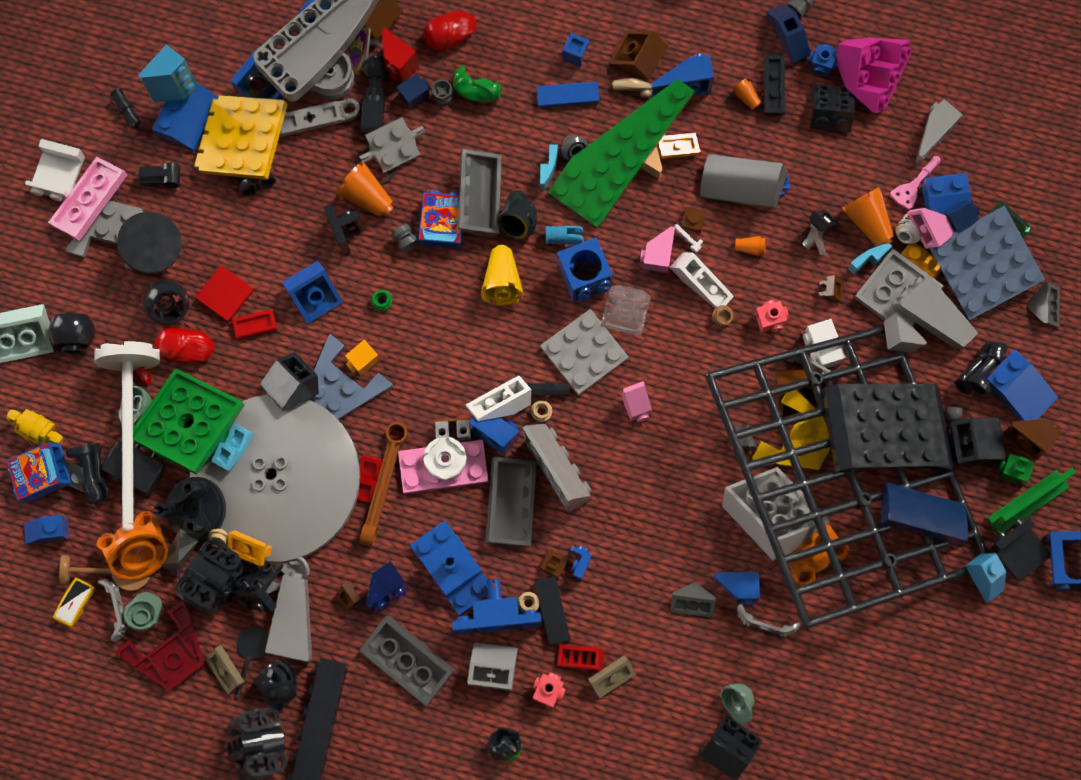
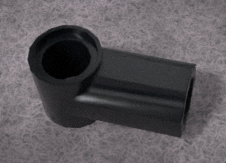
[138,163,181,188]

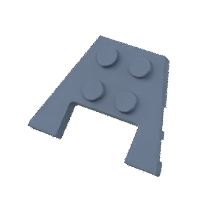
[309,334,393,420]

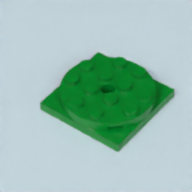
[133,368,245,475]

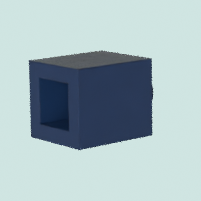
[397,74,430,110]
[943,200,980,233]

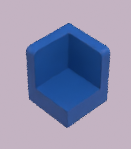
[563,33,590,67]

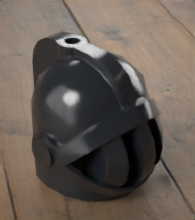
[497,190,537,240]
[253,659,297,710]

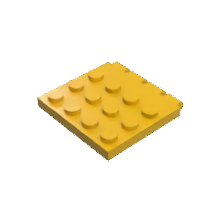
[194,95,288,180]

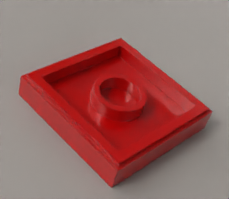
[195,265,255,323]

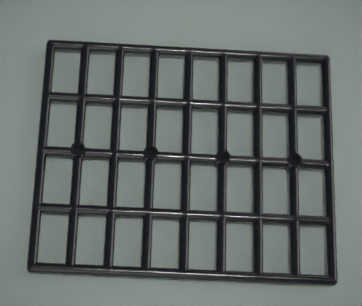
[705,325,988,629]

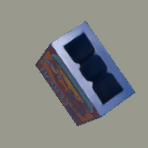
[419,190,463,249]
[7,442,72,502]

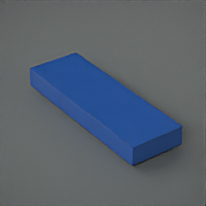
[537,81,599,108]

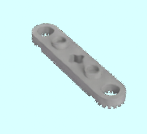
[279,99,360,137]

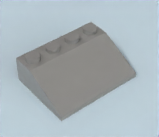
[523,424,592,513]
[722,467,829,560]

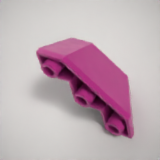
[837,38,911,113]

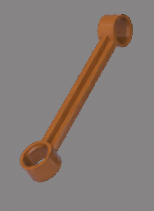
[359,422,408,547]

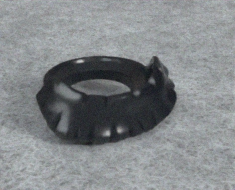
[246,72,277,99]

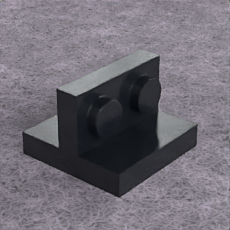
[323,204,364,257]

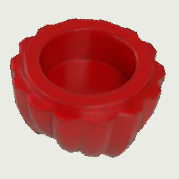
[134,367,152,387]

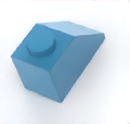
[965,553,1006,603]

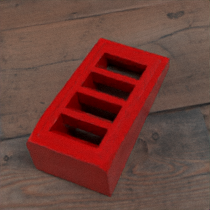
[557,644,605,671]

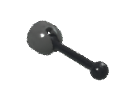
[945,407,963,458]

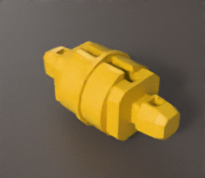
[6,409,63,446]

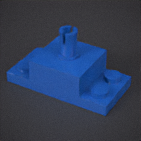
[410,521,494,616]
[452,579,542,635]

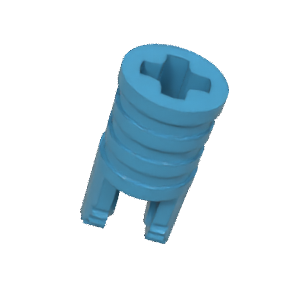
[546,226,583,245]

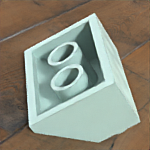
[0,304,54,363]

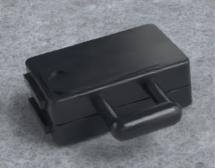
[102,441,166,497]

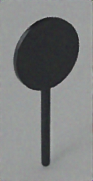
[235,627,269,700]

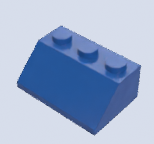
[152,83,218,152]

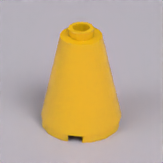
[481,245,523,306]

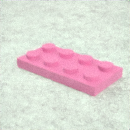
[48,157,128,241]
[398,440,489,494]

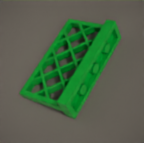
[986,468,1076,536]

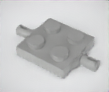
[359,117,426,173]

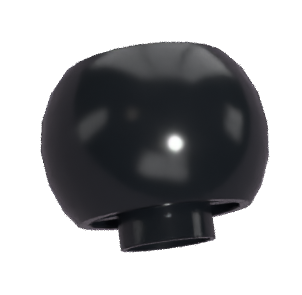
[143,280,189,326]
[48,313,95,354]

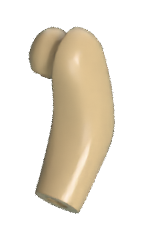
[613,78,652,98]

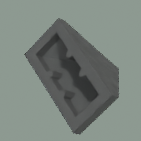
[1026,282,1060,328]
[161,529,199,577]
[670,582,716,618]

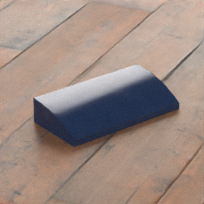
[880,482,968,545]

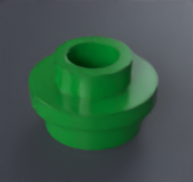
[371,290,392,311]

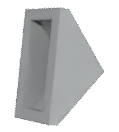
[884,312,927,353]

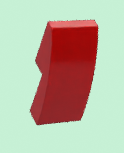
[357,454,383,503]

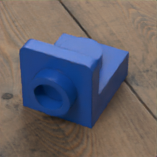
[571,545,592,581]

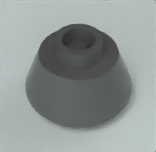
[561,134,588,161]

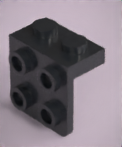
[810,84,855,132]
[991,518,1051,580]
[231,560,283,612]

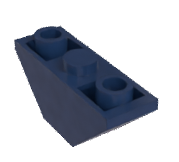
[766,4,811,64]

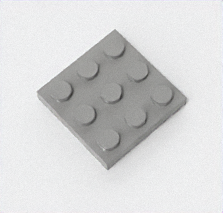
[854,249,943,326]
[540,309,629,396]

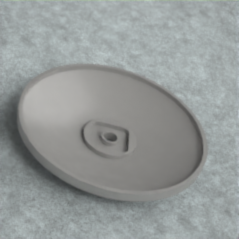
[190,395,360,563]

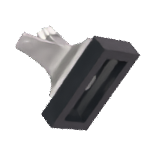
[803,209,840,255]

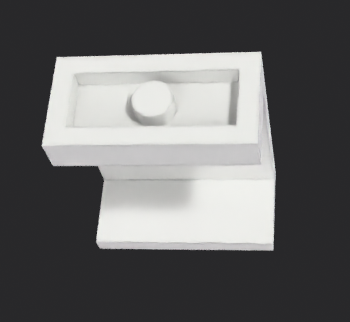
[25,139,85,202]

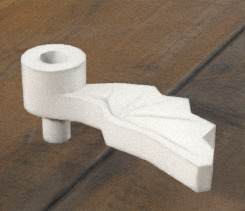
[675,224,703,253]

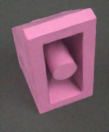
[907,208,954,249]
[640,227,675,273]
[622,382,652,422]

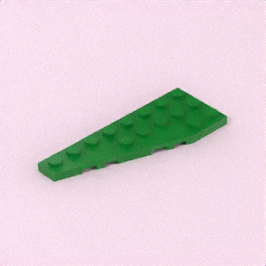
[548,79,695,228]

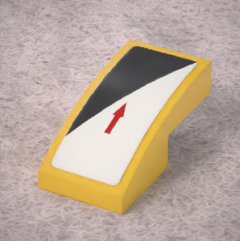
[53,578,95,629]

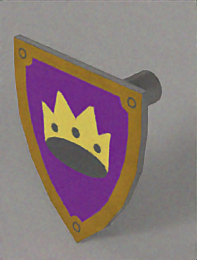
[346,28,379,75]

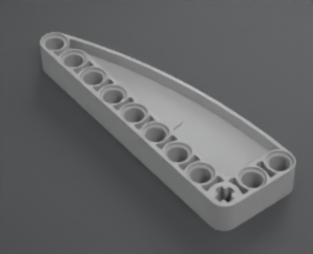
[254,0,379,101]

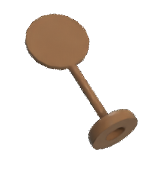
[59,555,150,591]

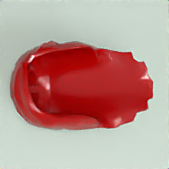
[423,10,477,51]
[155,327,215,364]

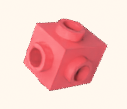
[755,300,789,333]
[533,672,566,708]

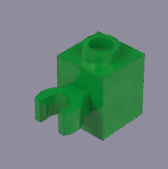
[998,454,1035,486]

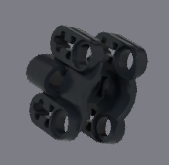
[177,539,245,616]
[227,708,287,780]

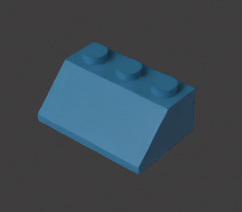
[138,45,197,103]

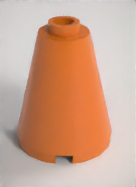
[335,161,394,217]
[842,187,894,246]

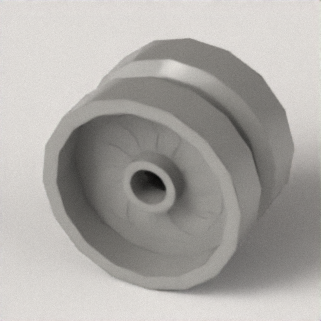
[312,53,354,100]

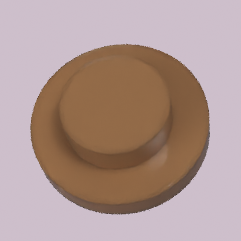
[712,305,733,326]

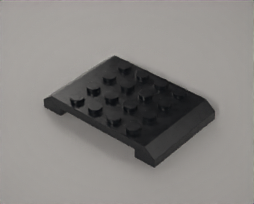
[821,384,955,473]

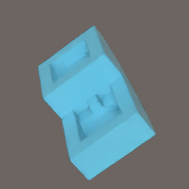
[540,145,558,191]
[848,243,892,274]
[211,424,254,471]

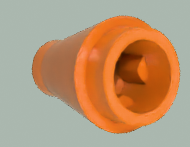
[733,79,762,110]
[735,236,766,256]

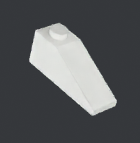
[670,252,734,308]
[466,376,531,421]

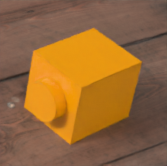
[345,340,380,376]

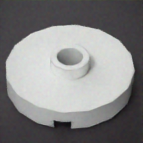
[424,437,467,480]

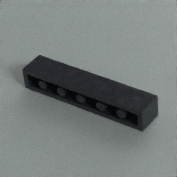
[288,658,348,780]

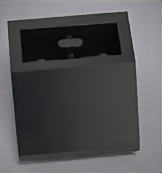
[260,352,319,411]
[951,418,1007,468]
[699,715,763,780]

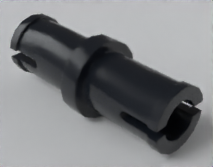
[110,88,142,129]
[527,381,569,398]

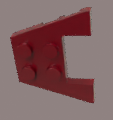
[114,600,206,692]

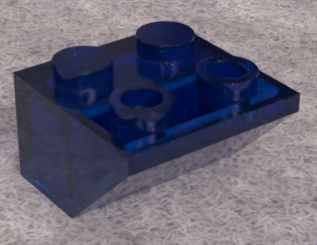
[366,561,409,613]

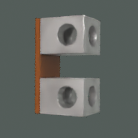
[435,418,471,440]

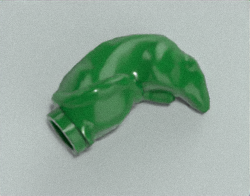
[452,65,502,104]

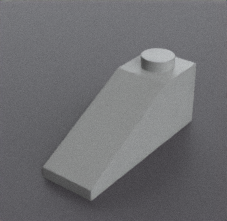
[916,99,963,165]

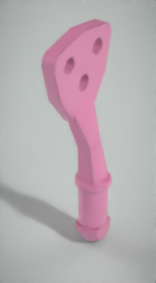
[890,156,941,210]

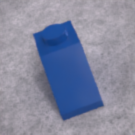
[24,515,69,545]
[713,572,760,605]

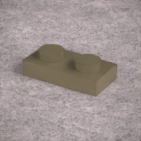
[205,646,244,695]
[588,655,636,698]

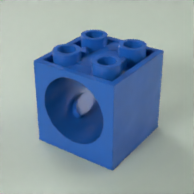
[557,237,613,302]

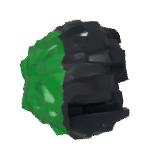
[488,727,522,763]

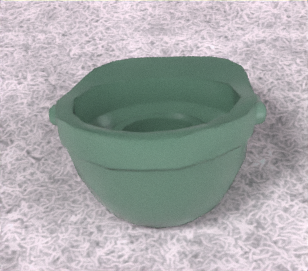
[119,386,152,424]
[124,592,162,632]
[720,683,754,724]

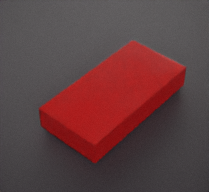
[232,309,278,340]

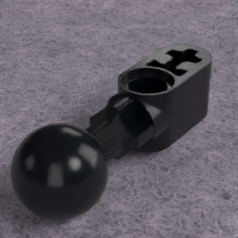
[361,55,389,136]

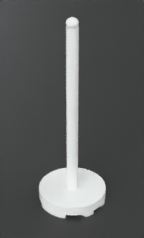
[94,341,160,532]

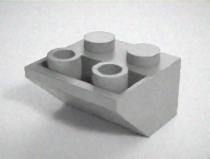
[467,642,518,692]

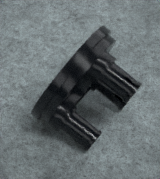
[117,212,182,277]
[153,477,226,541]

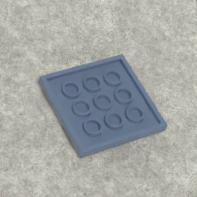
[929,206,1045,320]

